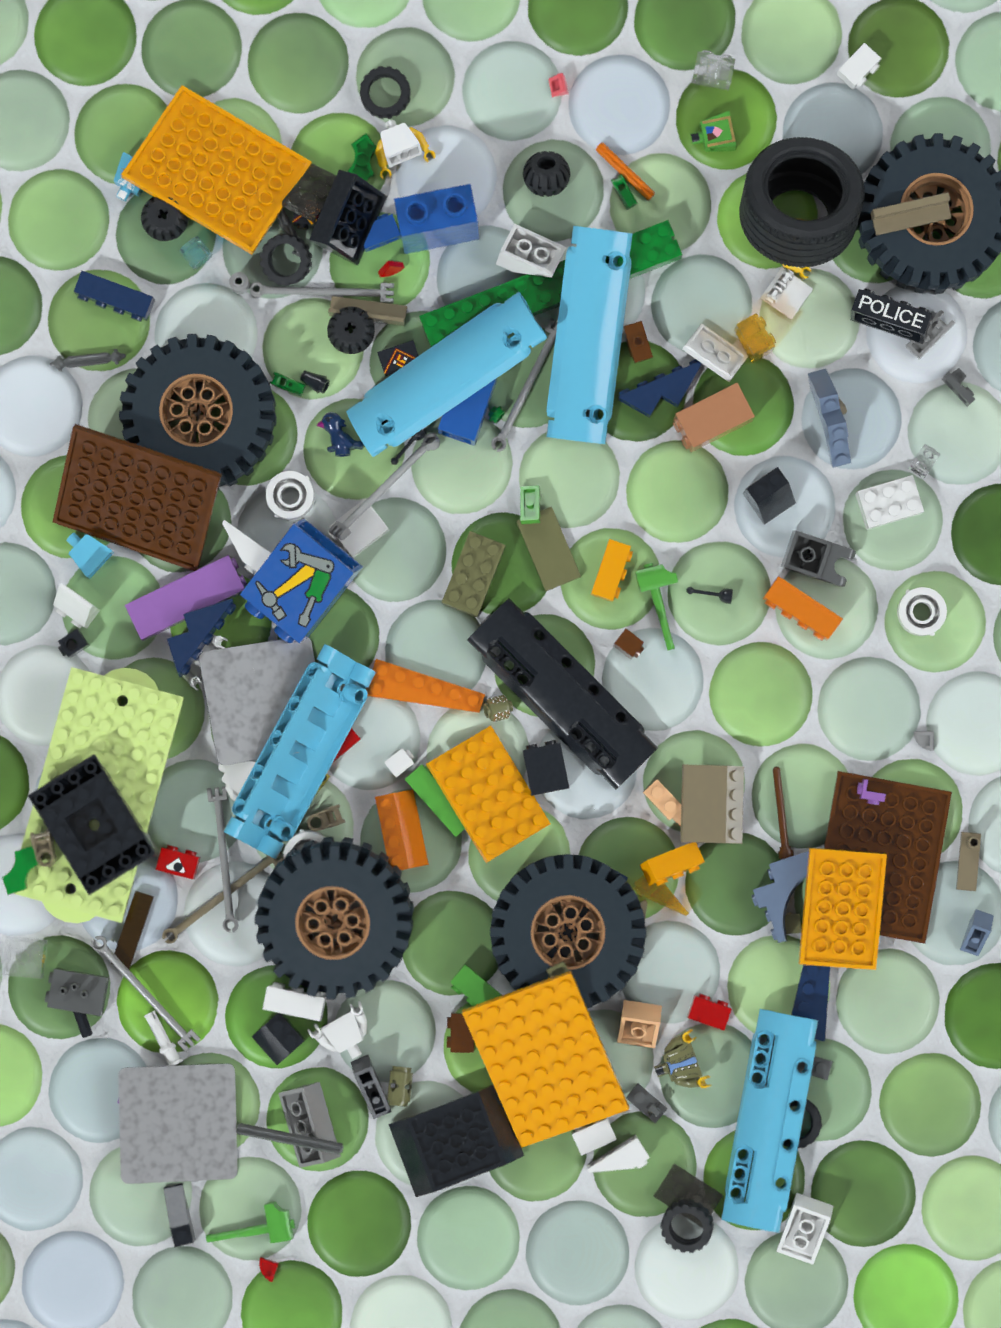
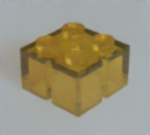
[734,313,776,363]

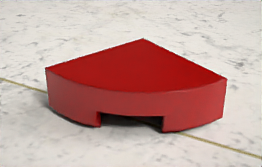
[378,261,405,277]
[259,1257,279,1282]

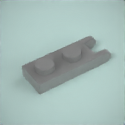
[906,310,955,360]

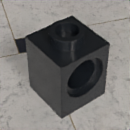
[58,629,90,658]

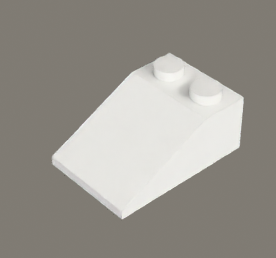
[496,224,566,278]
[222,520,271,575]
[53,583,100,629]
[587,1135,650,1173]
[776,1193,833,1264]

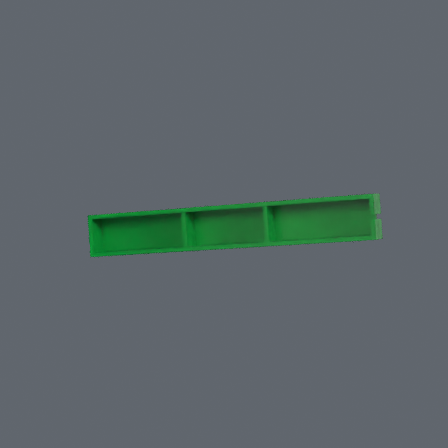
[419,220,682,347]

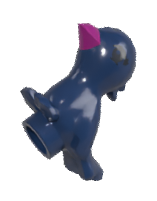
[316,412,365,457]

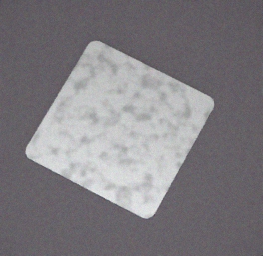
[199,638,315,765]
[118,1063,237,1184]

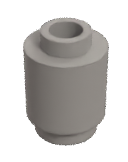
[229,272,250,294]

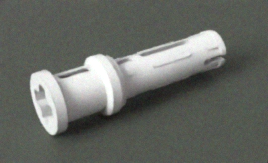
[144,1010,184,1066]

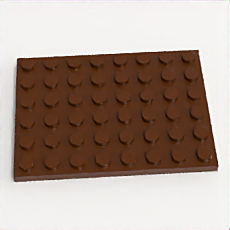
[52,424,222,571]
[824,771,952,944]

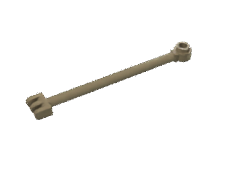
[162,851,284,944]

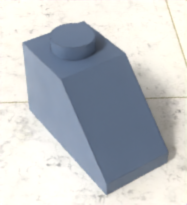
[960,909,994,956]

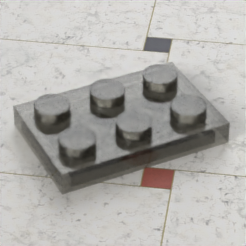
[282,164,336,223]
[653,1163,723,1228]

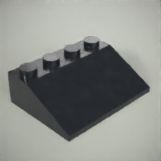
[309,170,387,265]

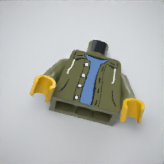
[654,1029,712,1088]

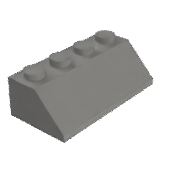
[278,1082,341,1168]

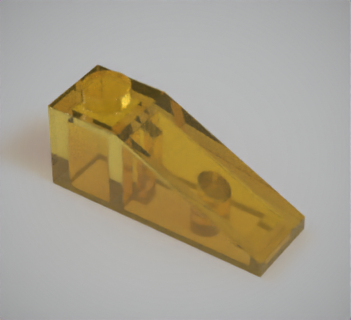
[633,875,689,916]

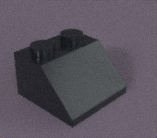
[252,1013,306,1065]

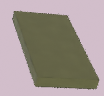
[516,506,581,592]

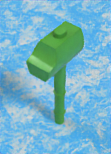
[635,563,678,651]
[206,1201,295,1243]

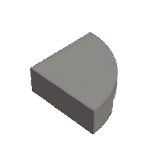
[914,731,934,751]

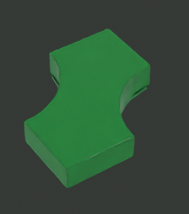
[348,133,377,181]
[2,846,39,895]

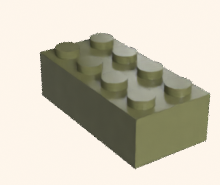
[442,531,506,618]

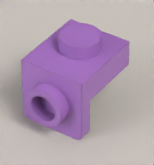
[857,779,886,805]

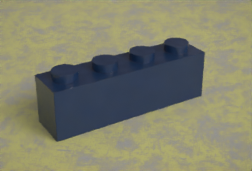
[74,271,155,322]

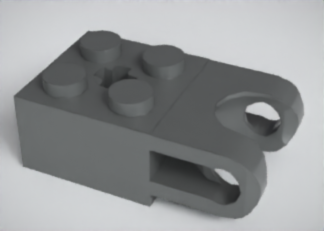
[781,530,856,587]

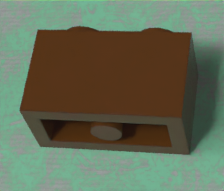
[613,628,644,659]
[447,1013,474,1053]

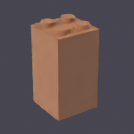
[673,383,755,452]

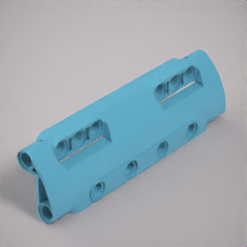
[721,1009,818,1232]

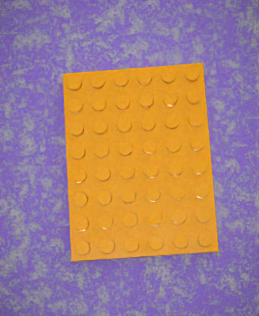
[121,85,312,255]
[462,971,629,1148]

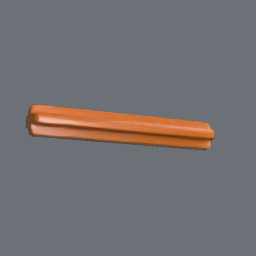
[596,142,655,201]

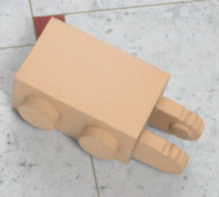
[642,779,681,826]

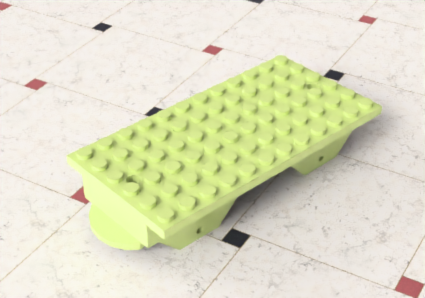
[14,667,184,923]

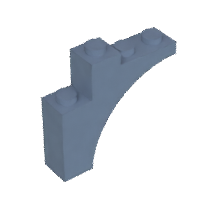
[808,369,851,468]
[752,851,809,943]

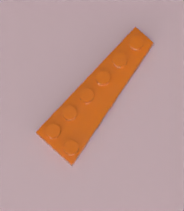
[366,659,485,713]

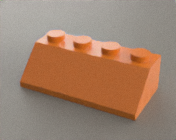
[763,576,843,641]
[375,789,429,870]

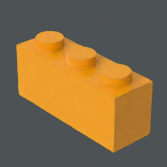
[591,539,633,602]
[640,842,705,887]

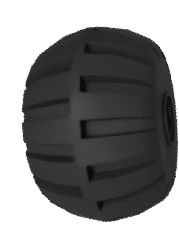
[523,151,570,197]
[141,196,189,241]
[327,307,375,354]

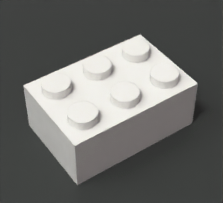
[855,475,924,530]
[263,982,326,1021]

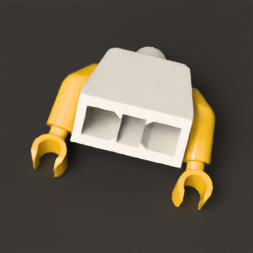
[375,120,435,180]

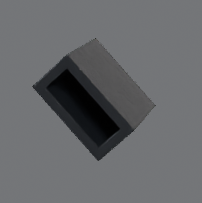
[523,740,569,796]

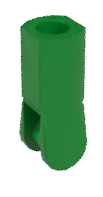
[610,174,638,210]
[269,372,306,397]

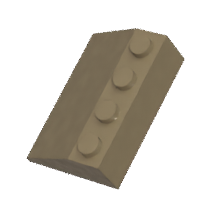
[680,765,744,844]

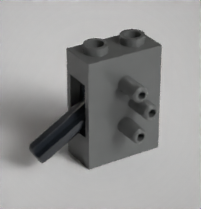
[45,968,109,1038]

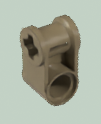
[307,804,345,832]
[30,829,57,867]

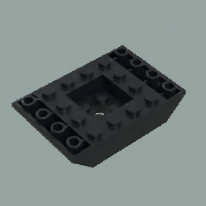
[27,754,156,896]

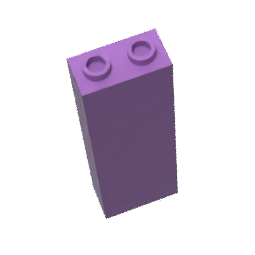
[125,555,247,641]

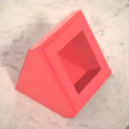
[548,73,569,97]

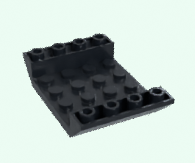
[388,1084,524,1197]

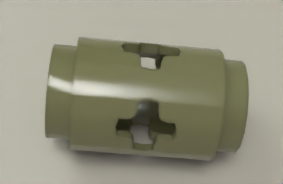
[387,1066,413,1107]

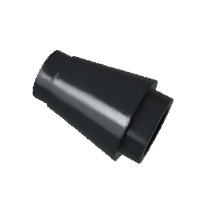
[300,370,330,394]

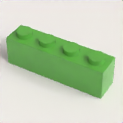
[405,764,465,837]
[450,964,502,1006]

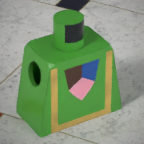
[690,111,737,152]

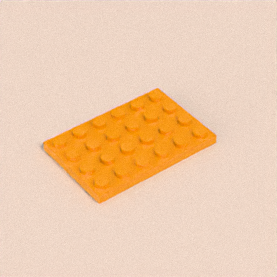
[426,726,551,863]
[799,848,887,970]

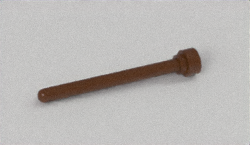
[773,766,794,859]

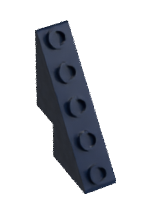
[618,359,702,418]
[167,599,236,678]

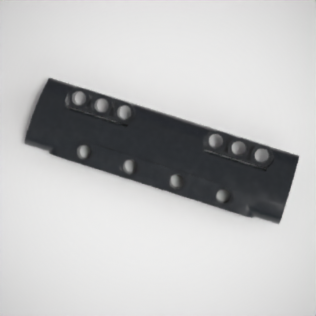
[467,598,658,790]

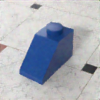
[364,213,401,252]

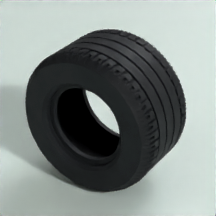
[739,137,865,268]

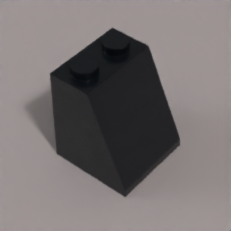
[743,467,796,525]

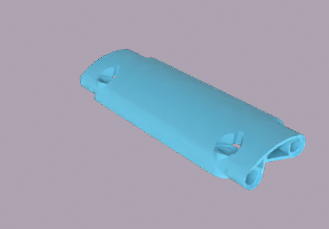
[546,226,633,444]
[346,292,547,457]
[223,644,376,859]

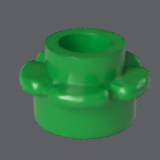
[488,406,505,424]

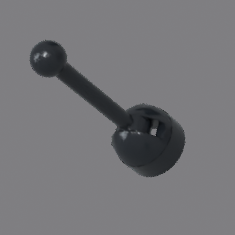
[391,430,427,465]
[686,587,733,604]

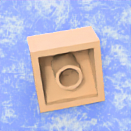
[617,1000,662,1048]

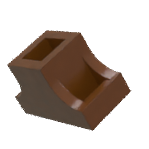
[623,321,653,364]

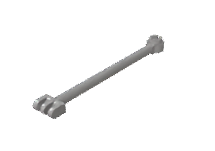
[249,282,394,303]
[491,318,558,452]
[329,433,440,540]
[207,787,239,933]
[91,936,200,1052]

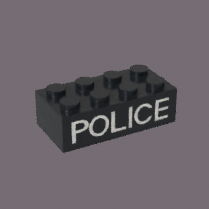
[850,289,932,344]

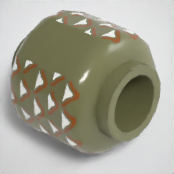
[483,695,513,722]

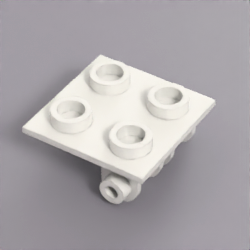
[761,267,813,320]

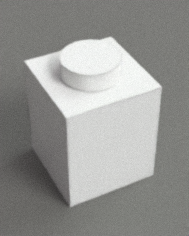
[384,748,415,778]

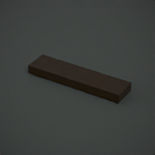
[111,891,154,970]

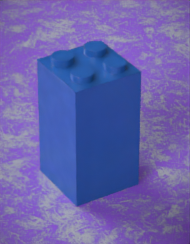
[438,378,497,446]

